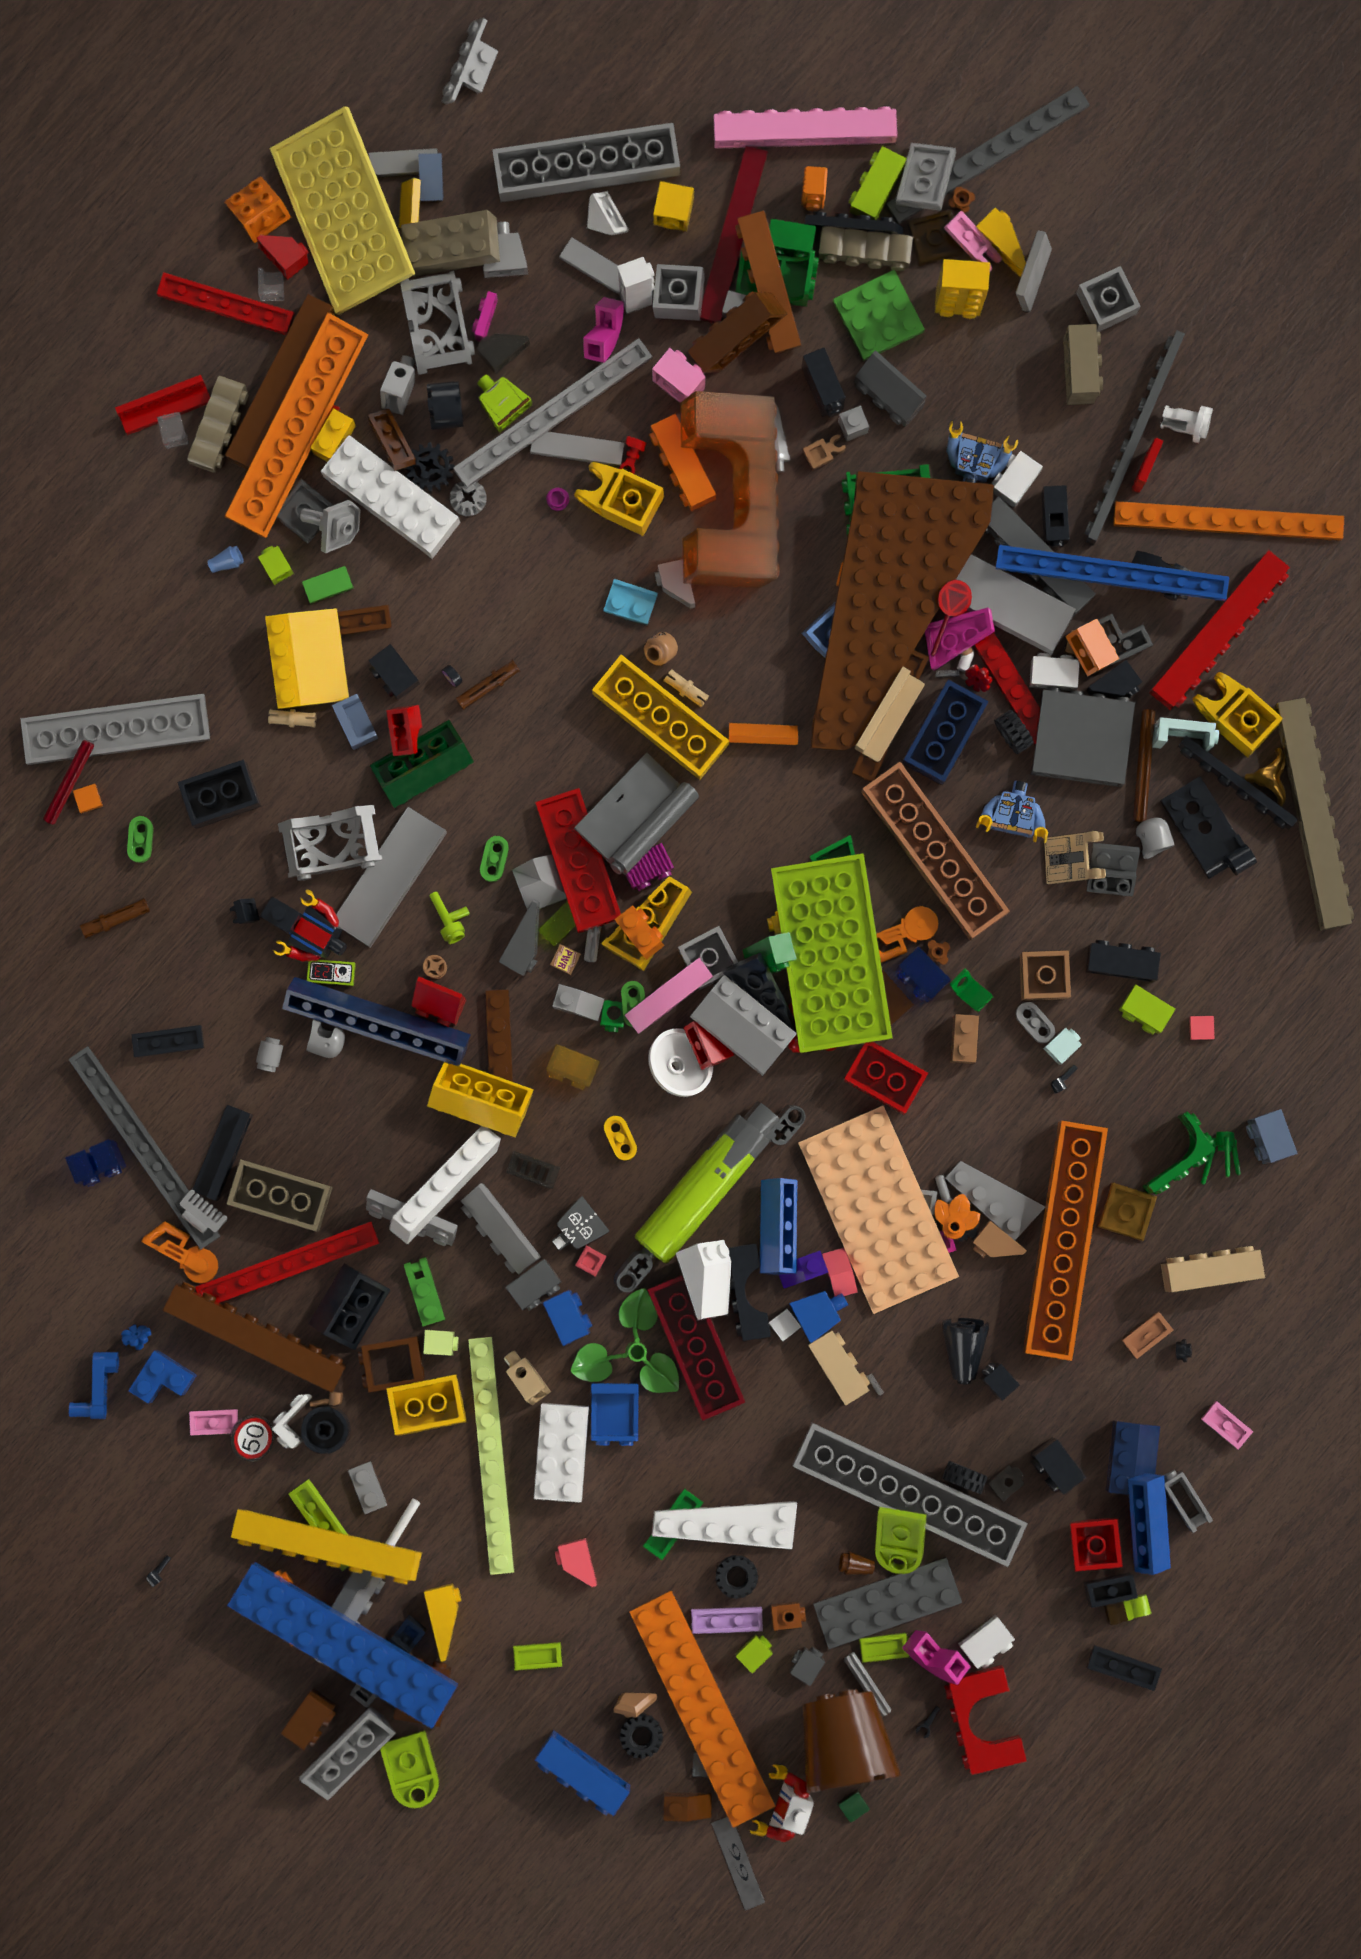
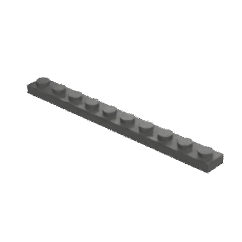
[886,86,1090,224]
[1084,330,1185,545]
[68,1046,221,1250]

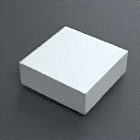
[769,1309,801,1341]

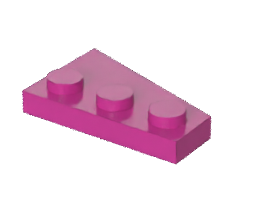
[925,607,995,670]

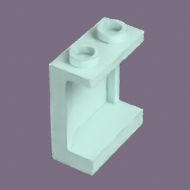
[1152,717,1219,751]

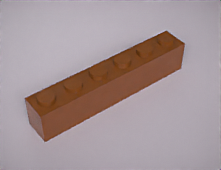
[735,210,802,354]

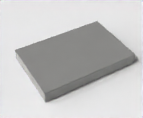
[896,143,956,211]
[1016,230,1052,312]

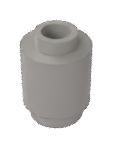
[256,1037,283,1072]

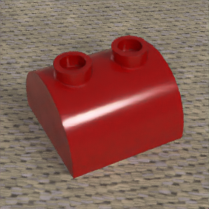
[1070,1518,1122,1571]

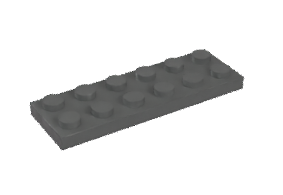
[813,1557,962,1649]

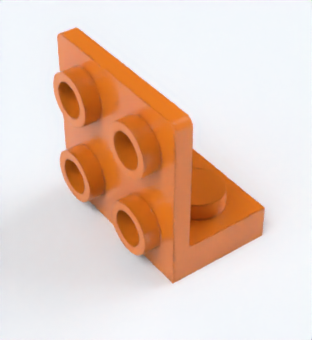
[225,177,291,243]

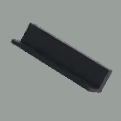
[193,1105,253,1201]

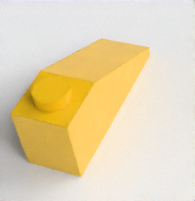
[976,208,1026,277]
[424,1583,461,1662]

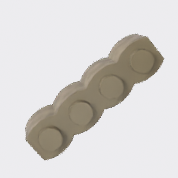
[819,227,913,271]
[187,376,249,473]

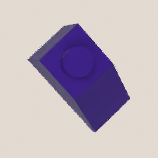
[779,1250,828,1289]

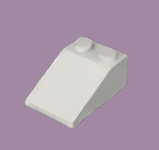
[676,1240,731,1320]

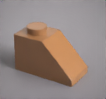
[971,1221,1027,1258]

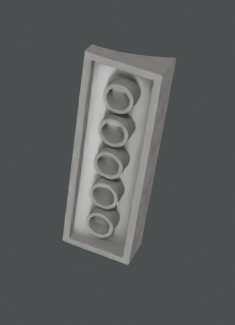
[956,555,1076,655]
[336,807,447,948]

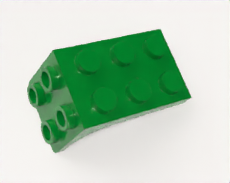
[735,250,819,307]
[1142,1111,1215,1195]

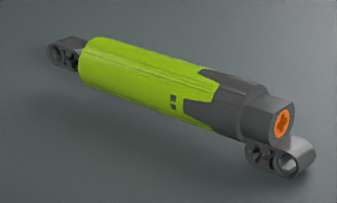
[614,1101,806,1292]

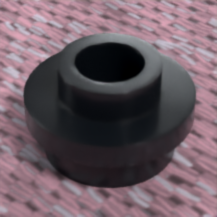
[1176,1339,1192,1363]

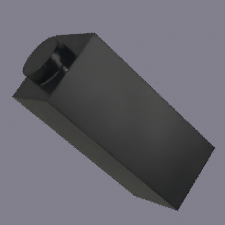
[1041,485,1070,549]

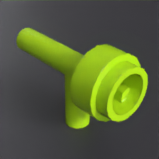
[429,892,469,944]

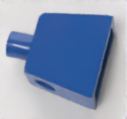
[789,1291,848,1343]

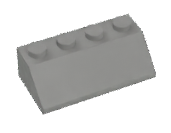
[690,975,797,1076]
[461,1183,541,1275]
[299,1706,396,1800]

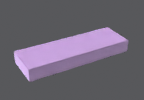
[691,1607,763,1634]

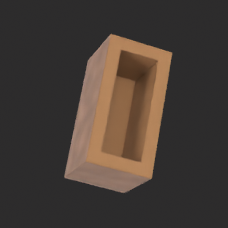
[951,1014,979,1064]

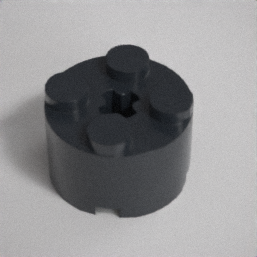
[427,381,464,430]
[301,1405,351,1454]

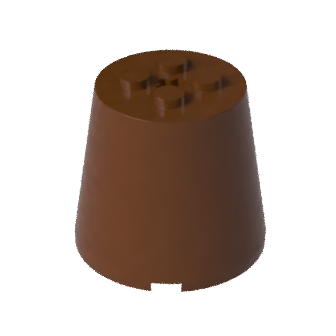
[803,1690,901,1793]

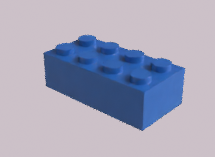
[535,1730,630,1816]

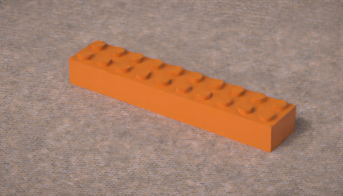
[1023,1121,1108,1361]

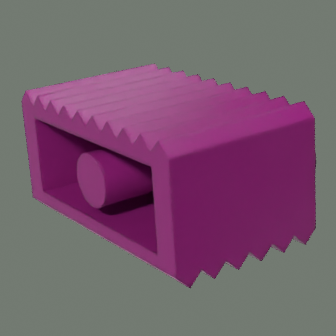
[625,843,674,891]

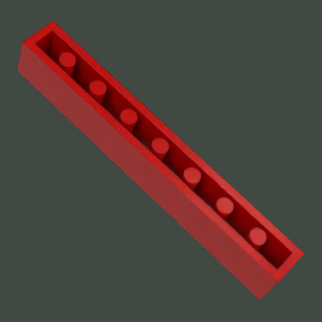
[1149,550,1290,710]

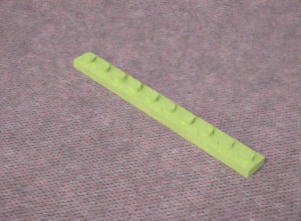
[468,1337,514,1575]

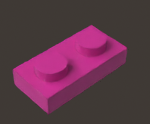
[472,291,498,343]

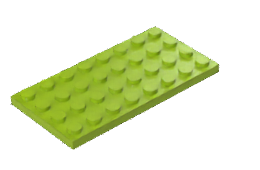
[771,854,893,1053]

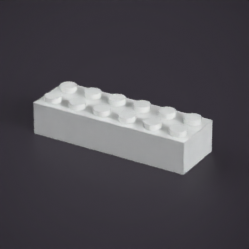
[321,435,460,559]

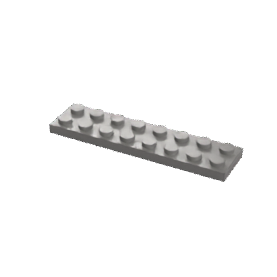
[20,694,211,765]

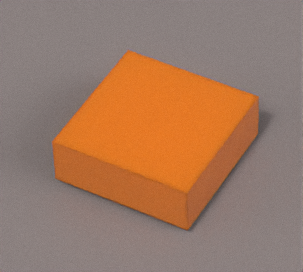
[73,784,103,813]

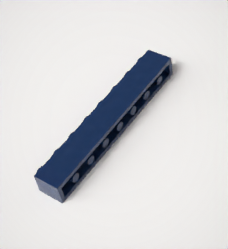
[282,977,471,1066]

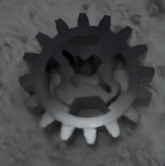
[405,442,455,493]

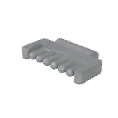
[180,1190,227,1234]

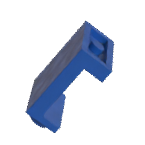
[591,1383,639,1446]

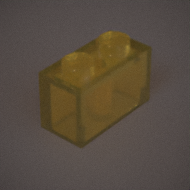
[546,1044,600,1090]

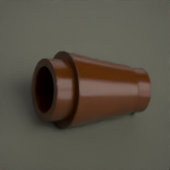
[838,1551,875,1575]

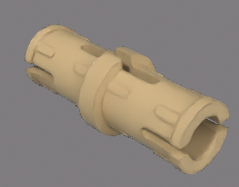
[664,669,709,708]
[268,709,316,728]

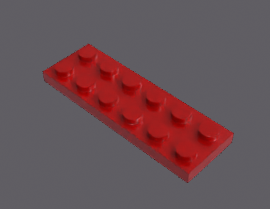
[535,788,621,933]

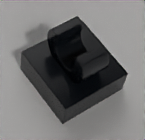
[230,898,260,924]

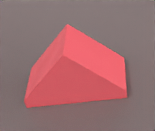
[822,1248,858,1296]

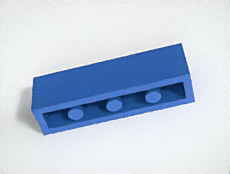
[760,1178,797,1275]
[1128,1473,1171,1575]

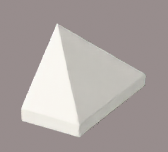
[587,191,629,235]

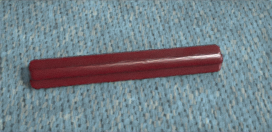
[43,740,94,824]

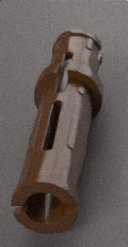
[456,659,521,710]
[80,898,150,939]

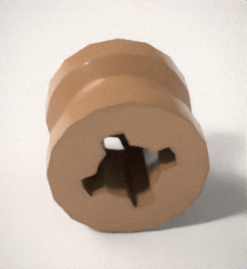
[423,955,447,979]

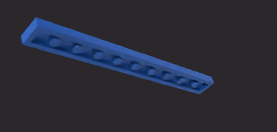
[996,545,1229,601]

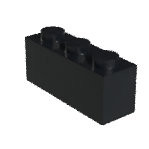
[1085,940,1161,982]

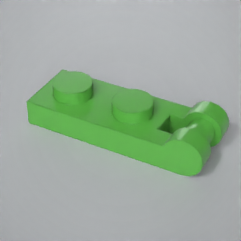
[404,1257,446,1326]

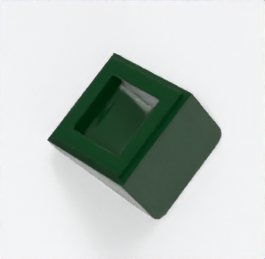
[837,1790,870,1823]

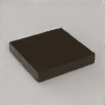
[907,209,963,266]

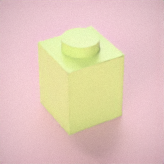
[424,1330,459,1356]

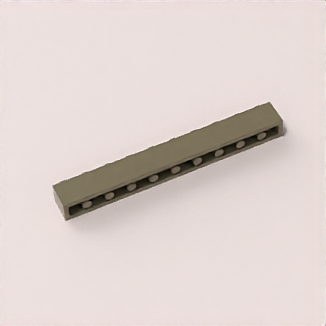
[1274,698,1354,931]

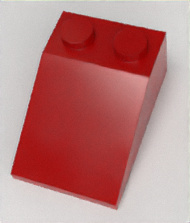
[412,977,466,1027]

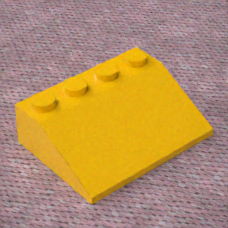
[265,608,349,709]

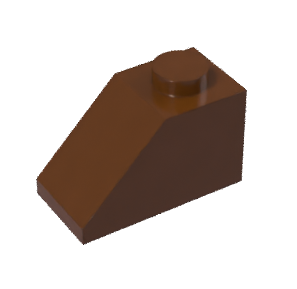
[664,1792,712,1821]

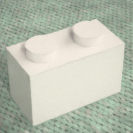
[992,451,1043,508]
[1029,653,1080,691]
[959,1615,1015,1669]

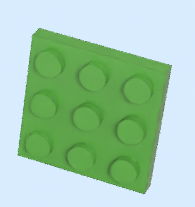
[833,270,925,361]

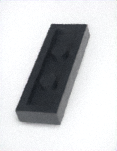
[131,1025,205,1058]
[1086,1645,1162,1691]

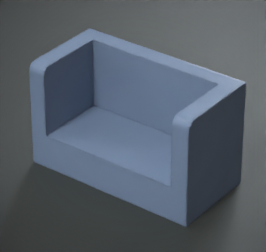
[332,694,379,750]

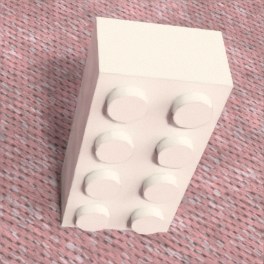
[534,1403,589,1502]

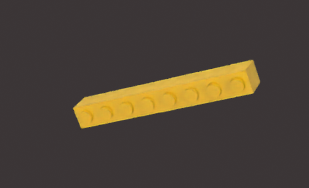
[231,1509,422,1584]

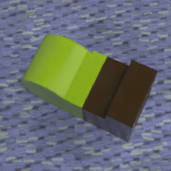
[1104,1594,1151,1626]

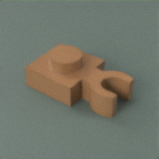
[802,435,846,470]

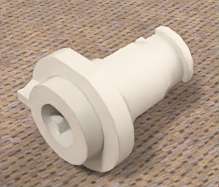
[1161,405,1213,443]

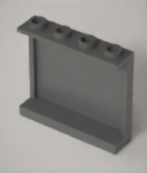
[1030,687,1135,787]

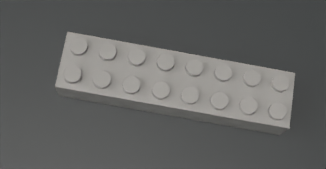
[492,123,680,202]

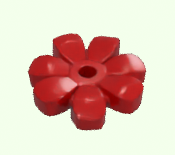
[965,665,992,692]

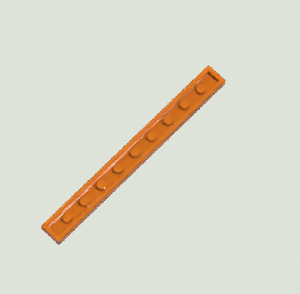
[1113,501,1344,540]

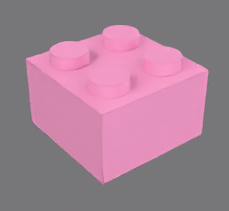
[652,348,706,409]

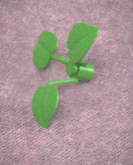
[570,1289,679,1393]

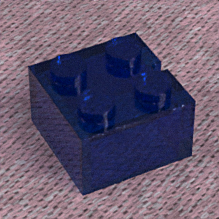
[896,946,951,1003]
[65,1139,127,1187]

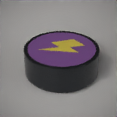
[441,665,463,688]

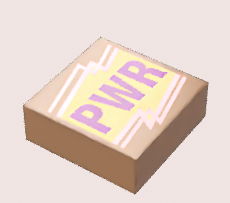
[550,944,581,975]

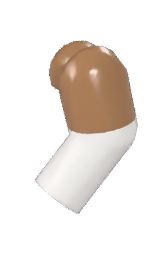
[957,647,974,672]

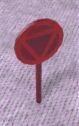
[931,579,972,657]

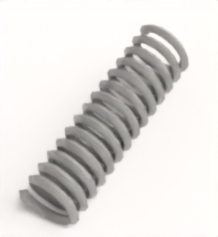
[936,670,959,677]
[866,1374,884,1396]

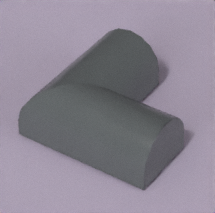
[1098,614,1153,665]

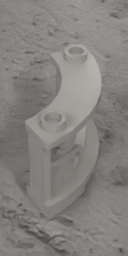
[400,271,475,375]
[278,805,383,881]

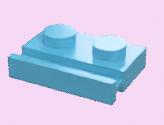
[604,579,658,626]

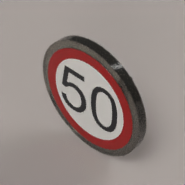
[230,1414,275,1462]

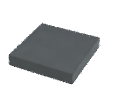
[276,479,333,544]

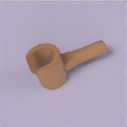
[310,1392,343,1407]

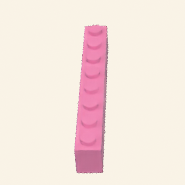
[714,107,897,148]

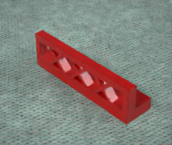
[115,375,210,435]

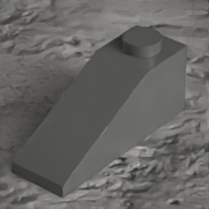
[499,900,540,976]

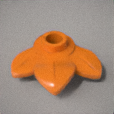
[934,1194,980,1239]

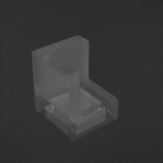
[258,268,284,301]
[157,412,189,449]

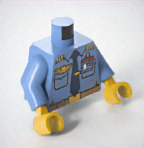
[947,421,1018,483]
[976,781,1048,843]

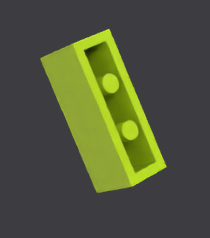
[849,146,907,220]

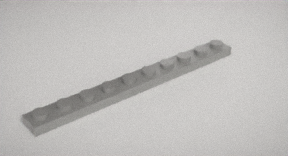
[453,338,652,488]

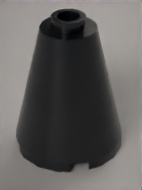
[942,1318,989,1384]

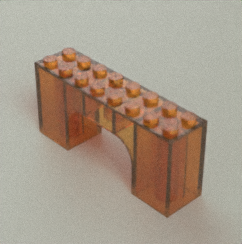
[680,391,780,588]

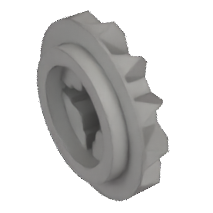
[450,481,487,516]

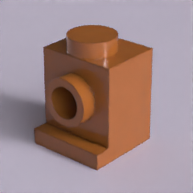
[771,1602,806,1631]

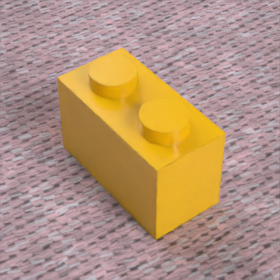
[311,409,356,462]

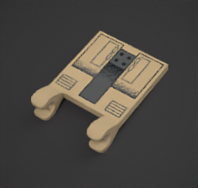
[1044,831,1106,884]

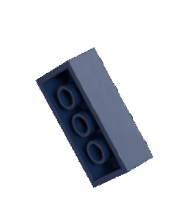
[902,679,989,786]

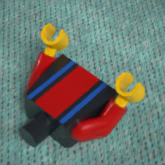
[273,890,347,962]

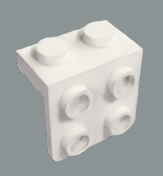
[272,1394,312,1449]

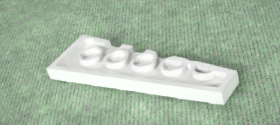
[652,1501,797,1549]

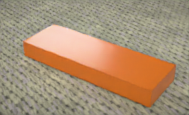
[729,723,798,745]

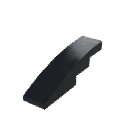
[349,1615,428,1709]

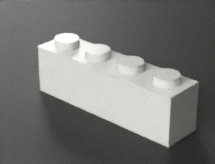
[617,257,655,314]

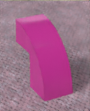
[583,297,624,363]
[902,1630,970,1685]

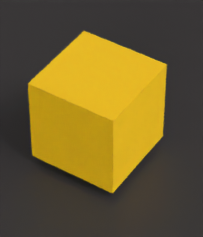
[653,181,694,231]

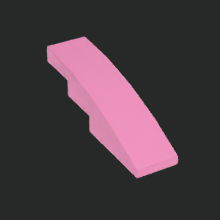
[625,958,713,1034]

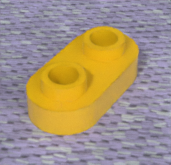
[604,1116,637,1161]

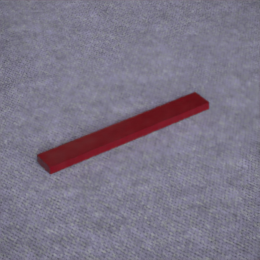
[700,146,768,323]

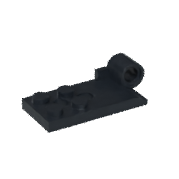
[1160,777,1257,879]

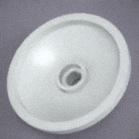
[648,1028,713,1097]

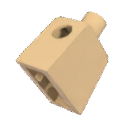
[504,1351,551,1406]

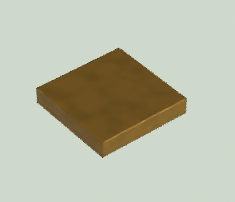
[1098,1182,1157,1241]

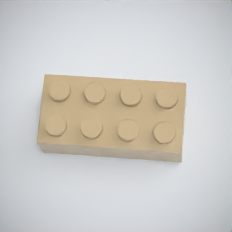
[1161,1246,1265,1292]

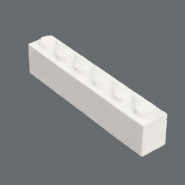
[389,1126,501,1244]

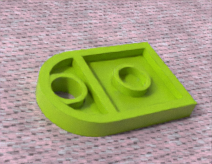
[875,1507,926,1574]
[380,1730,439,1808]

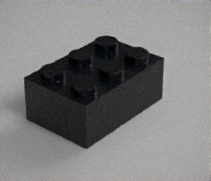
[177,759,262,829]

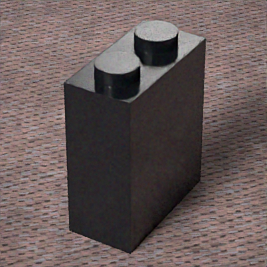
[801,347,846,418]

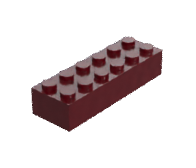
[648,1275,746,1421]

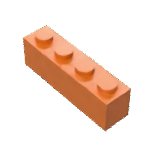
[649,414,716,512]

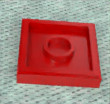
[1132,438,1163,493]

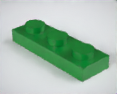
[643,1488,704,1560]

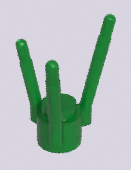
[1201,1131,1241,1185]

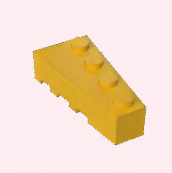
[601,876,692,971]

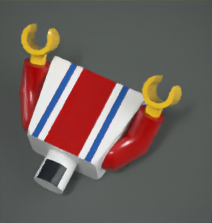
[750,1765,814,1842]

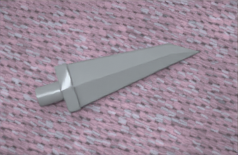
[767,396,790,473]

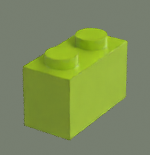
[1119,985,1175,1035]

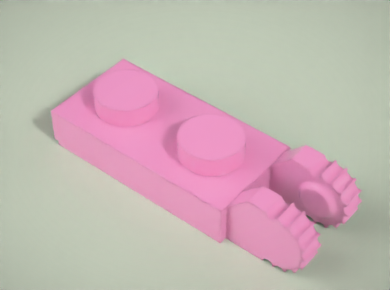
[944,211,1002,271]

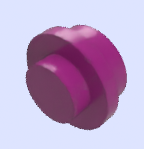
[546,488,569,511]

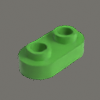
[127,816,153,863]
[480,836,509,882]
[621,981,645,1028]

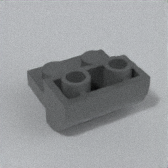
[1087,843,1140,896]

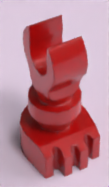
[619,436,647,474]

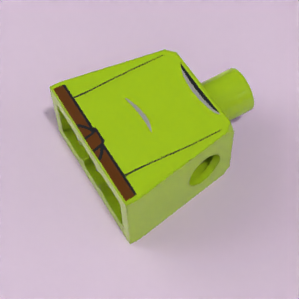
[477,375,532,433]

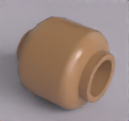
[644,632,678,665]

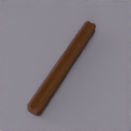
[1133,709,1155,823]

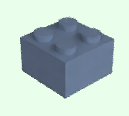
[1246,1109,1298,1164]

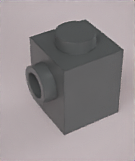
[790,1646,825,1686]

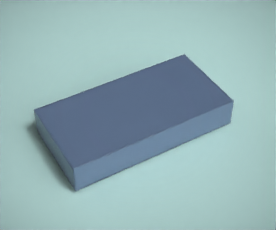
[419,153,443,201]

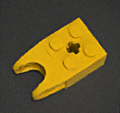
[574,462,664,536]
[1193,672,1283,758]

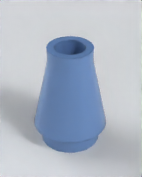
[208,546,244,573]

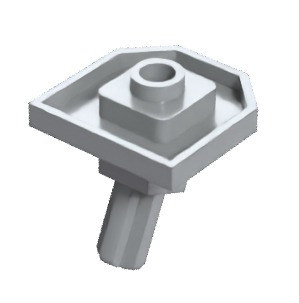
[300,500,360,553]

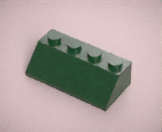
[370,720,474,808]

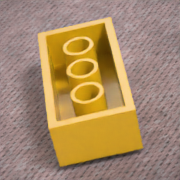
[935,259,990,319]
[427,1062,534,1137]

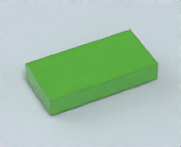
[302,566,354,604]

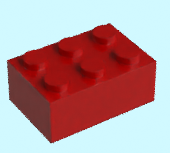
[843,1042,928,1115]

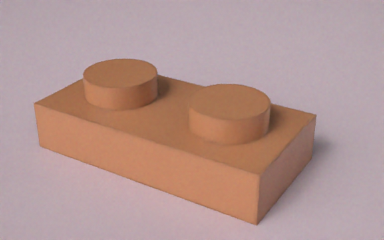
[1121,1312,1173,1359]

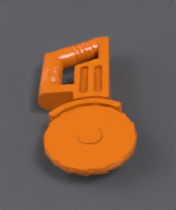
[876,906,939,963]
[141,1221,218,1283]

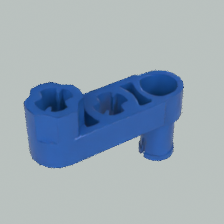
[69,1352,119,1419]

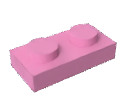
[1201,1401,1253,1450]
[189,1409,238,1435]

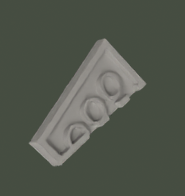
[945,1161,1045,1240]

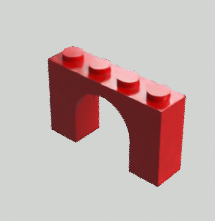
[944,1665,1027,1775]

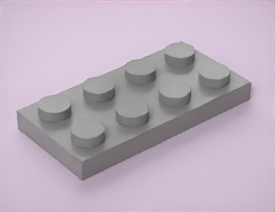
[366,1189,457,1246]

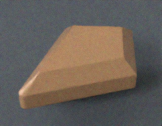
[614,1693,657,1718]

